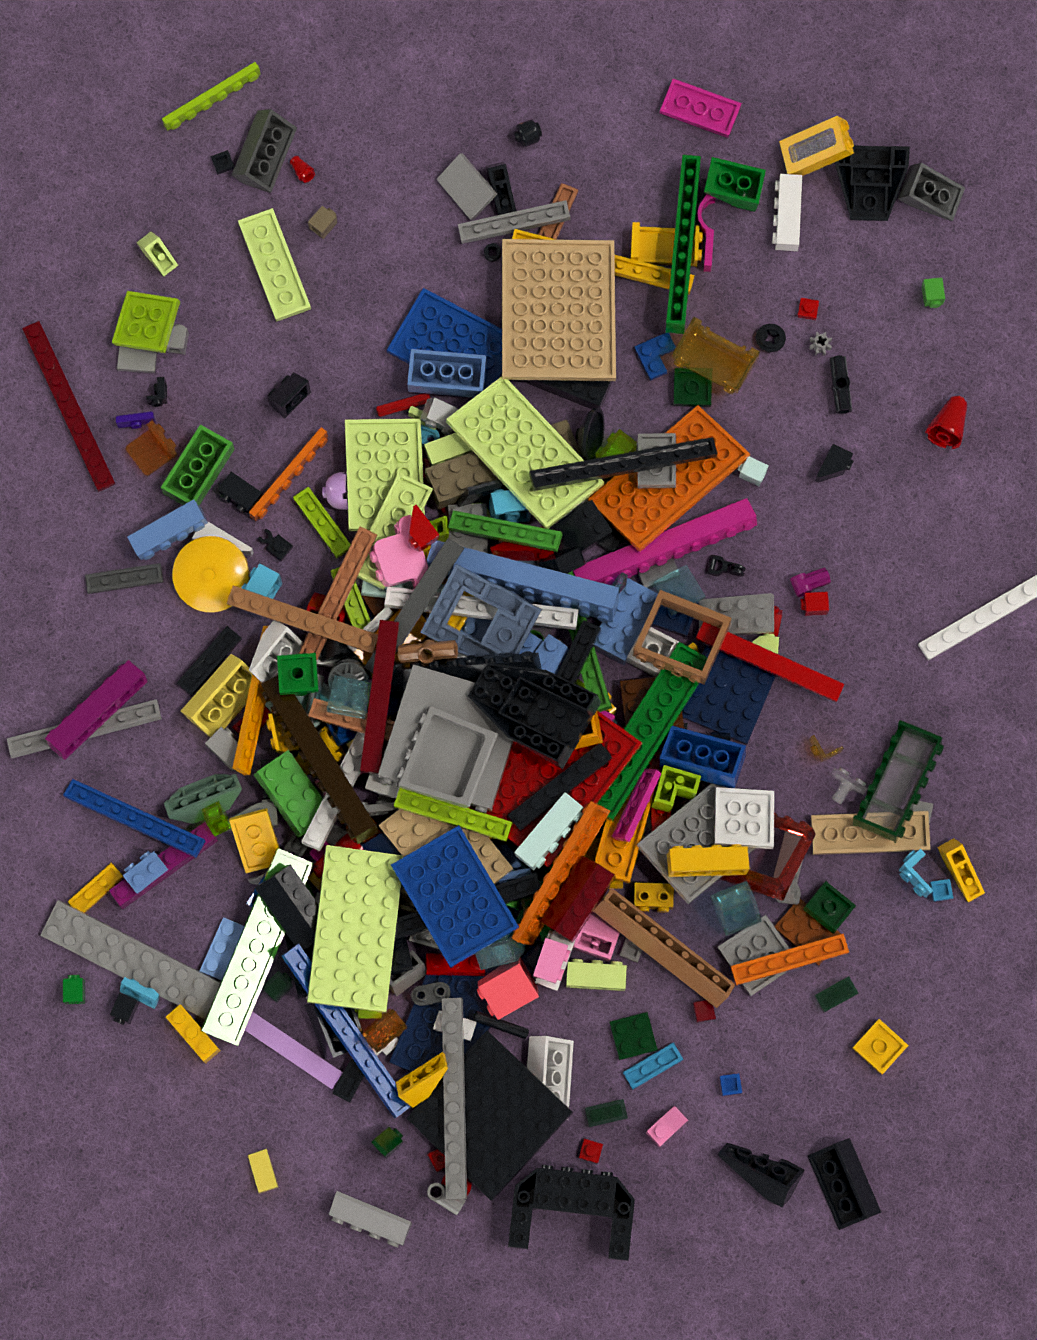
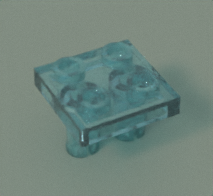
[326,675,372,719]

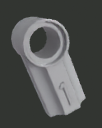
[427,1183,466,1216]

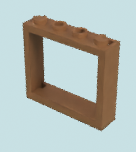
[633,590,732,685]

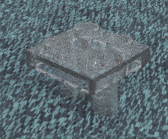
[830,767,868,805]

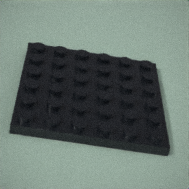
[407,1030,573,1201]

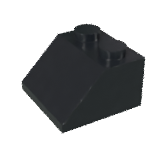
[267,372,311,418]

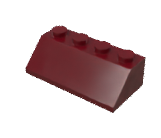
[540,856,616,943]

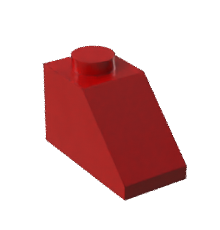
[408,504,439,552]

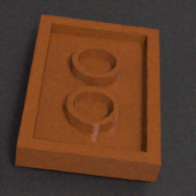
[775,899,841,966]

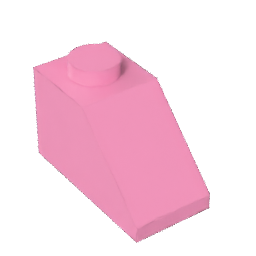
[646,1106,688,1148]

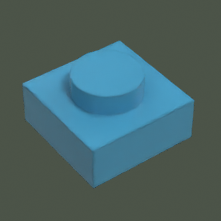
[930,879,953,902]

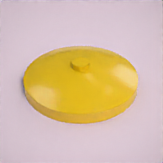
[172,536,249,613]

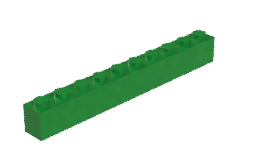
[666,155,701,334]

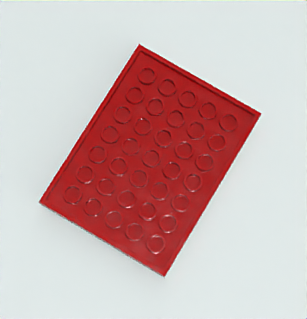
[468,711,642,869]

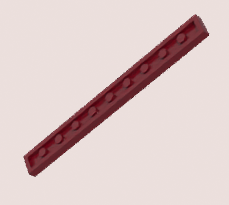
[22,321,115,492]

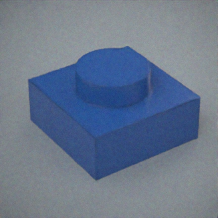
[719,1073,742,1096]

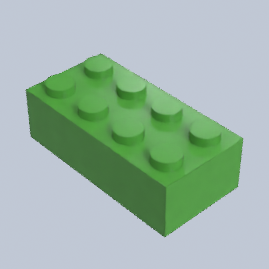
[161,425,235,506]
[253,750,323,838]

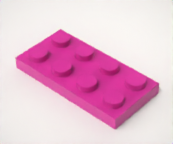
[660,79,742,138]

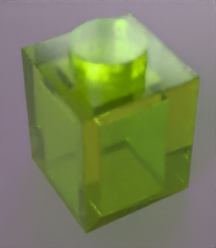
[202,801,231,837]

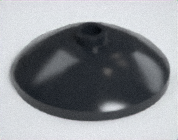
[576,408,605,461]

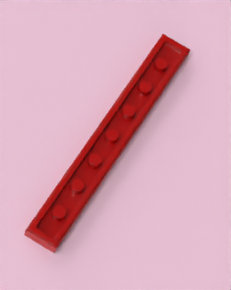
[696,622,845,702]

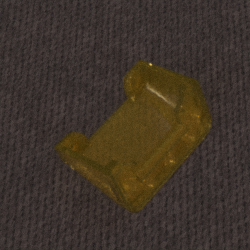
[672,317,760,394]

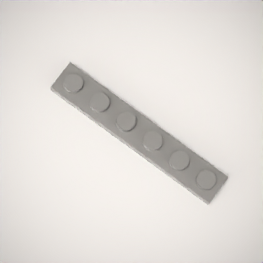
[458,200,571,244]

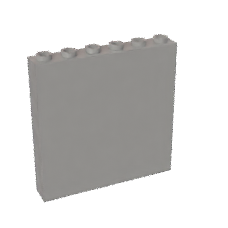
[378,665,513,813]

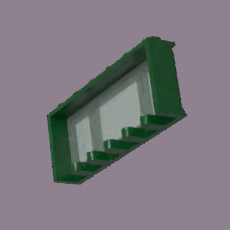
[853,720,944,843]

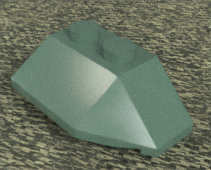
[164,774,242,824]

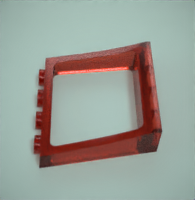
[720,812,816,901]

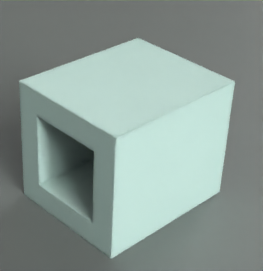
[738,456,769,487]

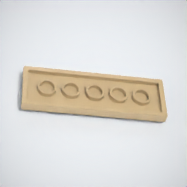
[811,811,931,855]

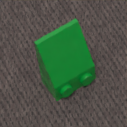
[704,157,766,212]

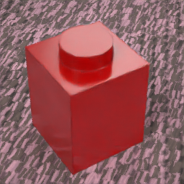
[800,592,829,616]

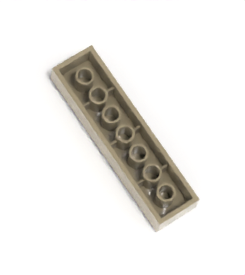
[425,419,580,510]

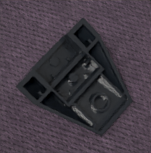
[834,145,910,221]

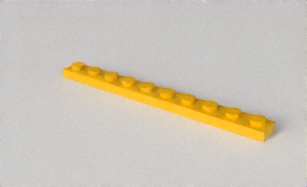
[512,229,695,295]

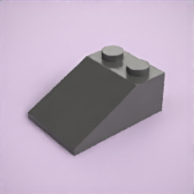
[897,163,965,221]

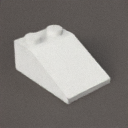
[249,620,303,684]

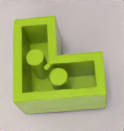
[651,765,701,813]

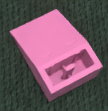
[573,912,620,962]

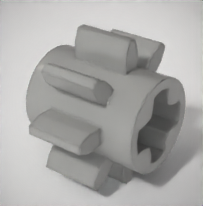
[809,332,832,356]

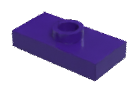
[116,411,156,429]

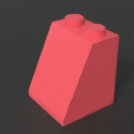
[476,954,539,1020]

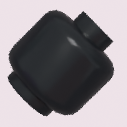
[514,120,542,147]

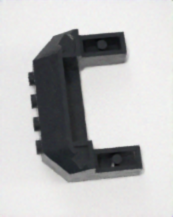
[508,1165,635,1261]

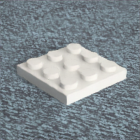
[714,787,774,849]

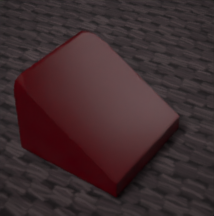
[693,1000,716,1023]

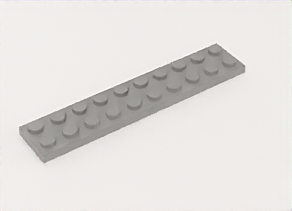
[40,900,221,1019]

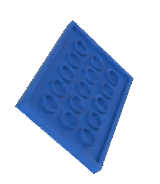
[387,288,502,390]
[391,826,519,968]

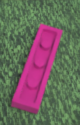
[612,769,661,842]

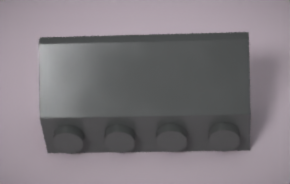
[231,109,297,193]

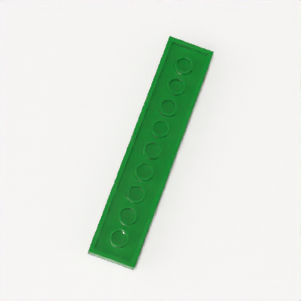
[598,642,708,822]

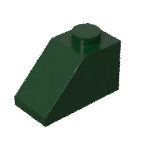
[371,1127,404,1159]

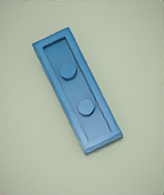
[623,1042,684,1090]

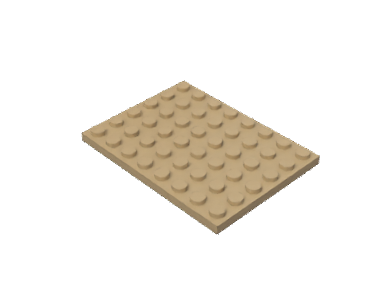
[502,239,616,381]

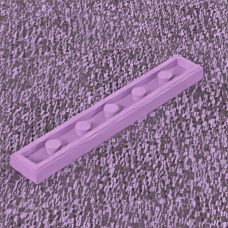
[245,1011,343,1090]

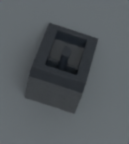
[321,639,355,662]

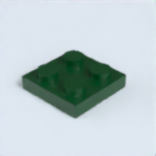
[673,368,712,407]
[803,881,856,934]
[609,1012,658,1061]

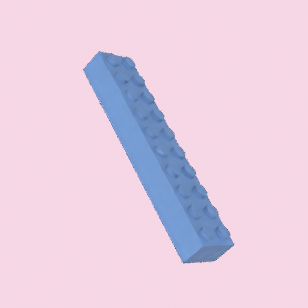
[427,540,619,622]

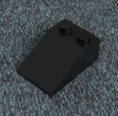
[549,500,613,553]

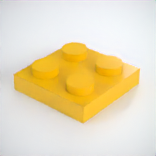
[852,1019,909,1075]

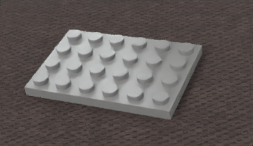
[637,783,775,904]

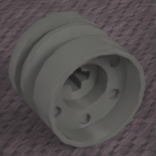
[328,657,369,702]

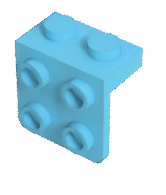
[899,849,933,898]

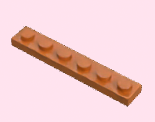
[249,427,328,521]
[730,933,849,986]

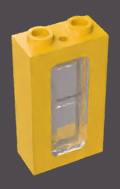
[779,116,854,176]

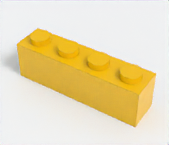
[667,844,750,877]

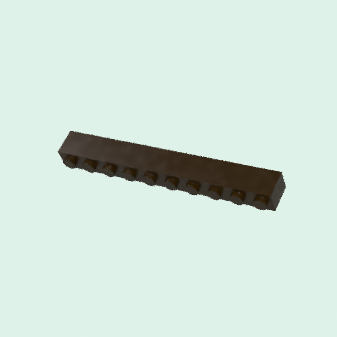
[261,675,378,844]

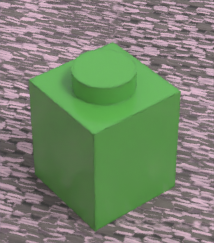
[921,278,945,308]

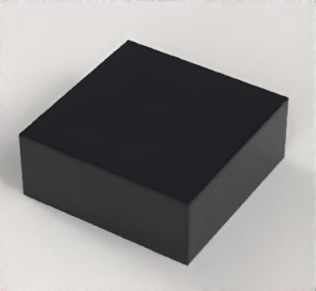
[211,150,235,175]

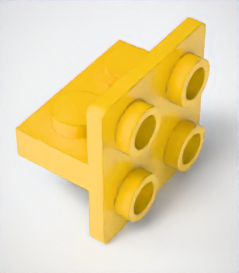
[267,713,300,755]

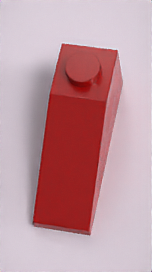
[490,526,554,561]

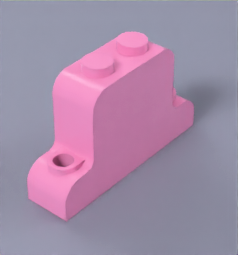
[369,515,429,589]

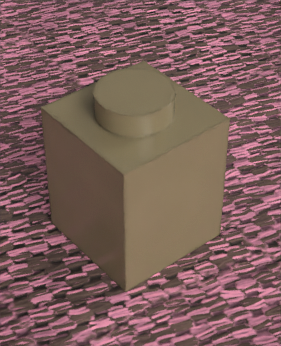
[308,206,337,239]

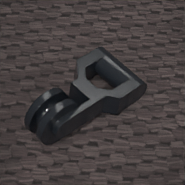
[706,555,746,577]

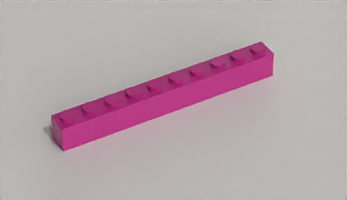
[573,498,757,586]

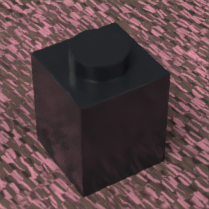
[110,993,140,1025]

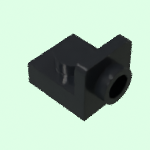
[146,377,167,407]

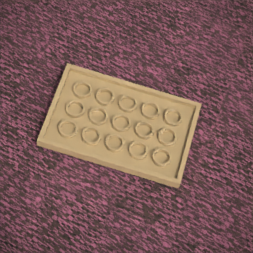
[379,809,513,884]

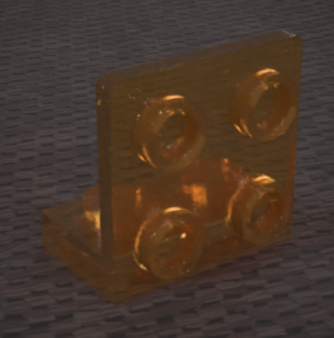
[362,1009,408,1053]

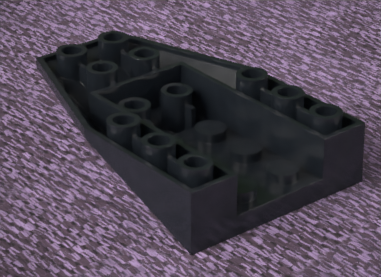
[468,663,601,769]

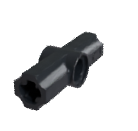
[829,355,852,414]

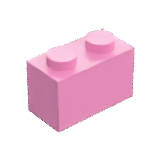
[533,938,571,984]

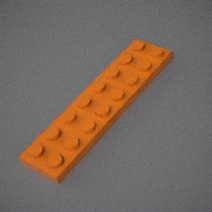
[512,801,610,946]

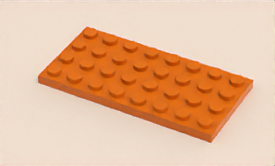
[588,405,750,552]

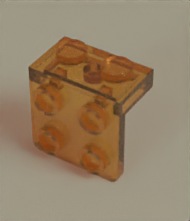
[126,420,177,476]

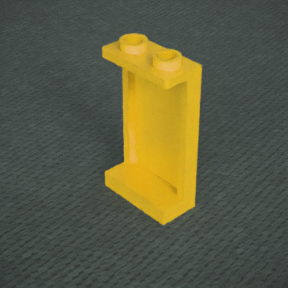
[631,222,703,267]

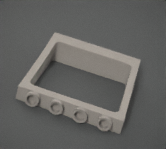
[397,706,498,808]

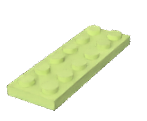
[238,208,311,322]
[358,473,433,590]

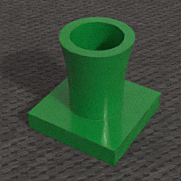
[277,653,319,696]

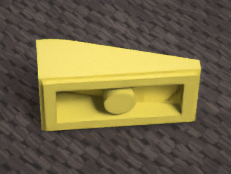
[248,1149,278,1193]

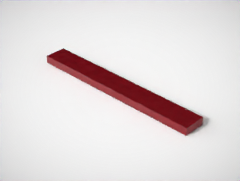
[360,620,399,774]

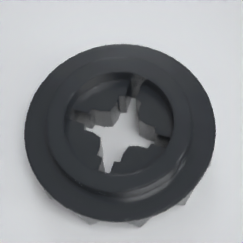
[756,324,786,353]

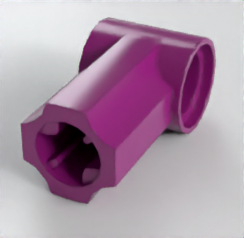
[790,567,831,597]

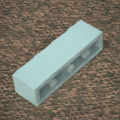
[514,792,584,871]

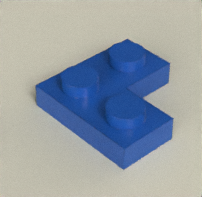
[634,333,676,381]

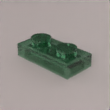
[814,976,859,1013]
[585,1099,628,1128]

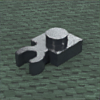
[258,529,293,561]

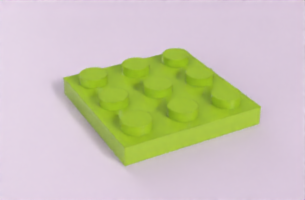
[112,291,180,353]

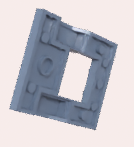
[420,564,542,657]

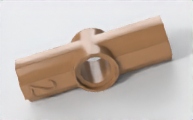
[398,640,458,663]

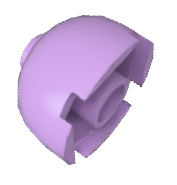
[322,472,348,510]

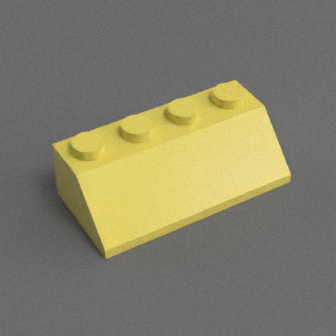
[181,654,252,737]

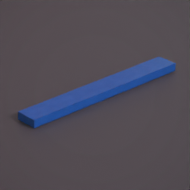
[63,779,206,858]

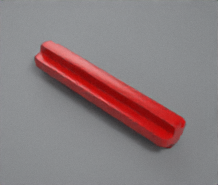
[376,393,431,417]

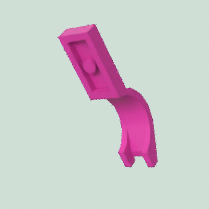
[696,194,715,272]

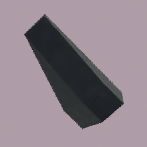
[718,1143,805,1208]

